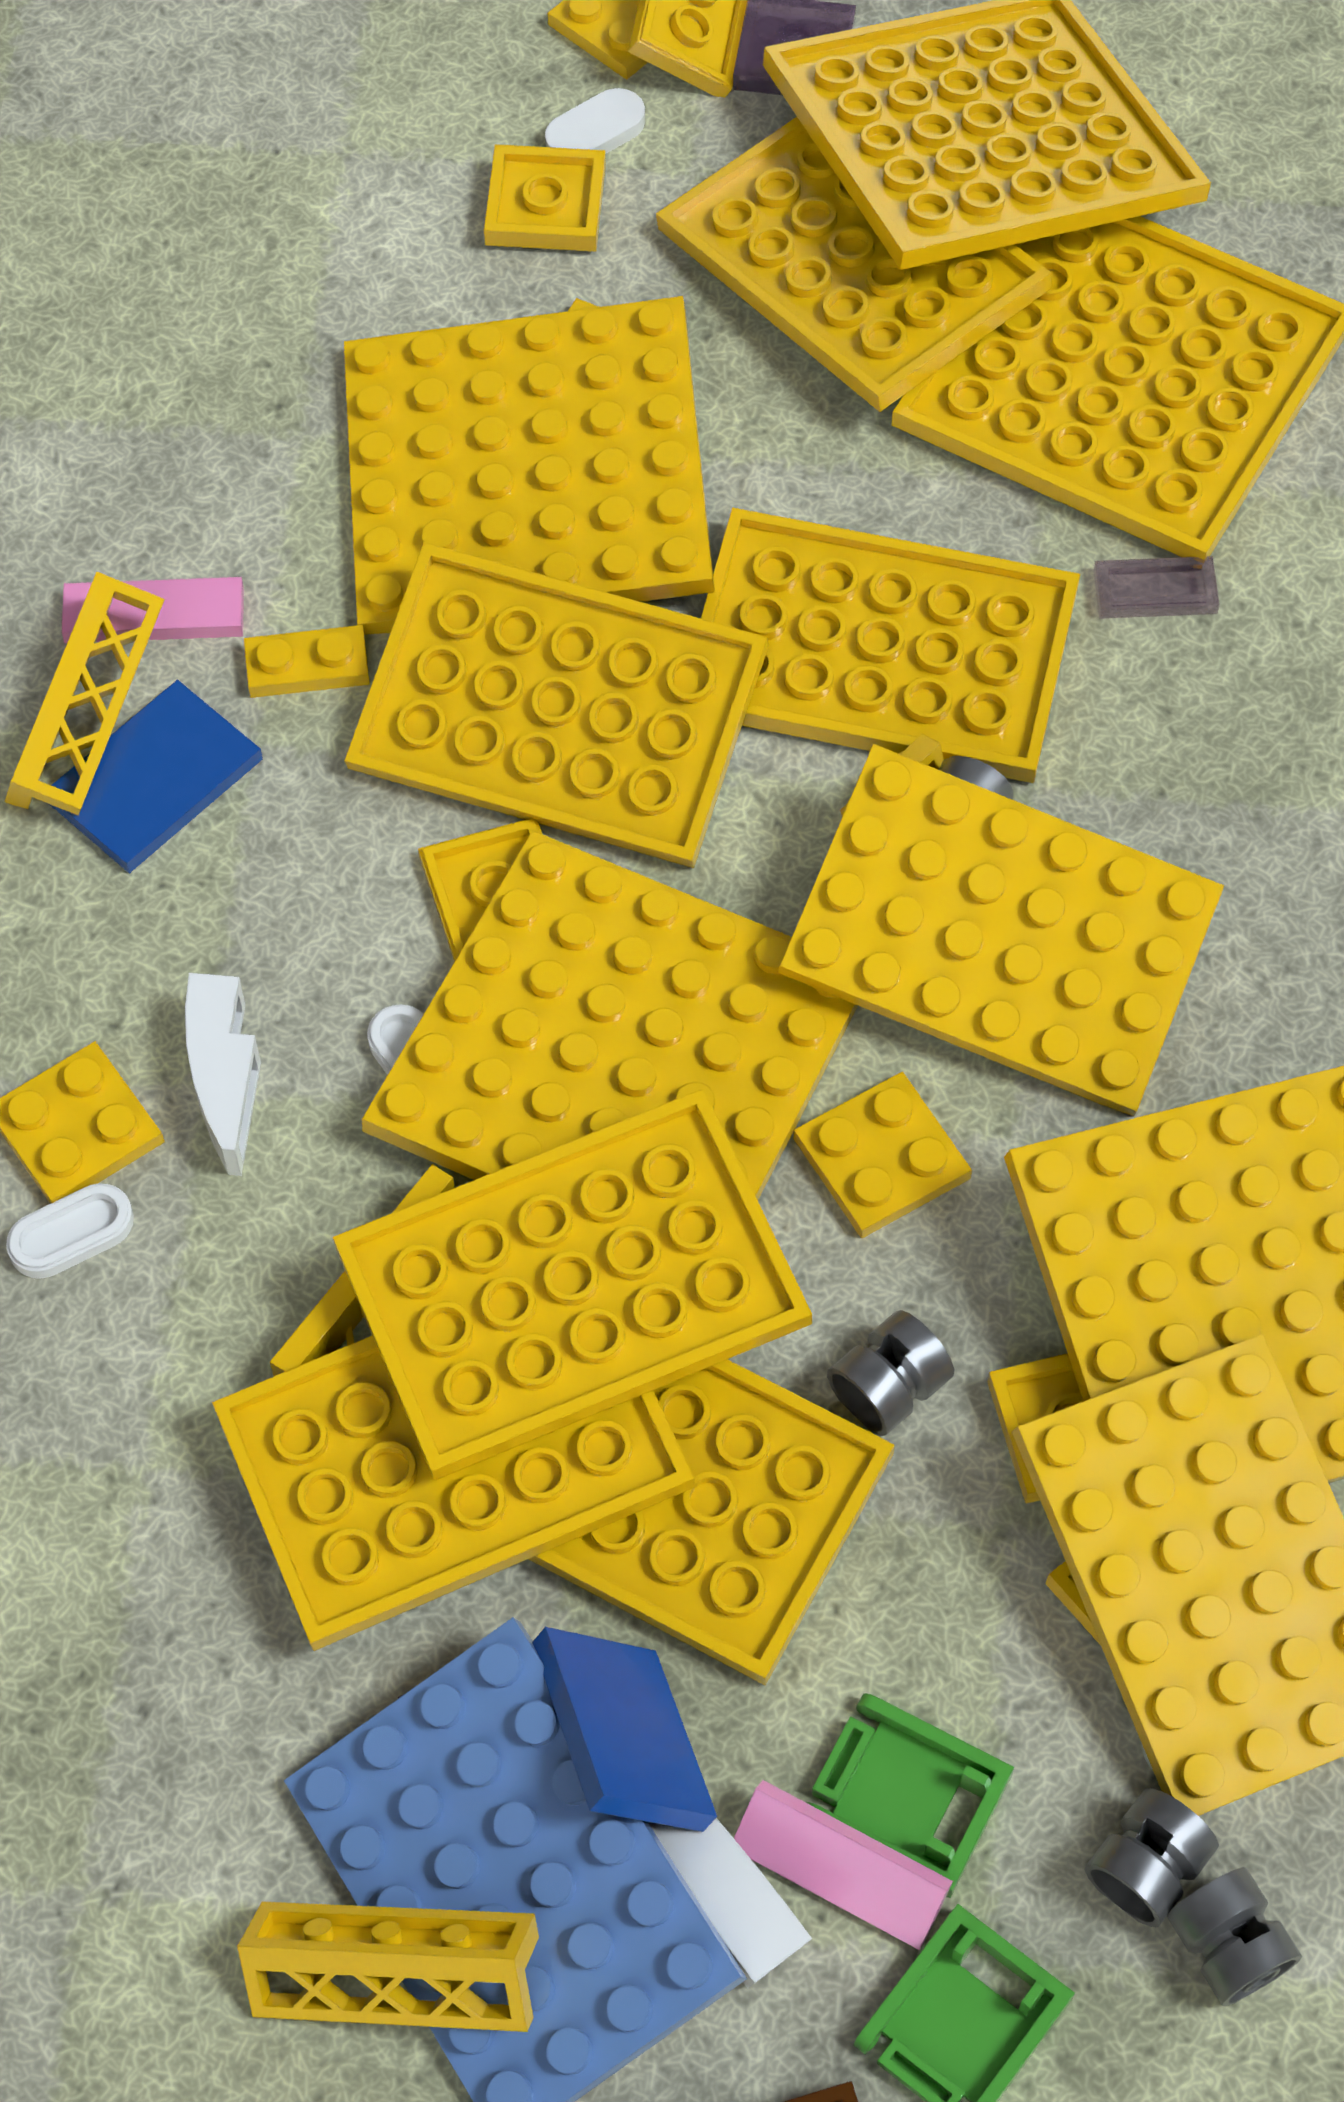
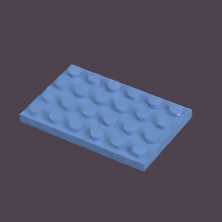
[284,1617,747,2102]

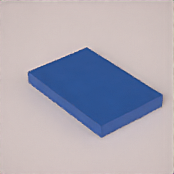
[49,679,263,874]
[532,1626,717,1832]

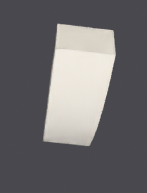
[185,973,261,1176]
[648,1818,812,1988]

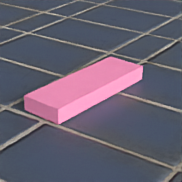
[62,577,244,643]
[734,1780,953,1950]

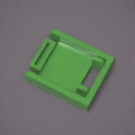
[806,1693,1014,1898]
[853,1904,1075,2102]

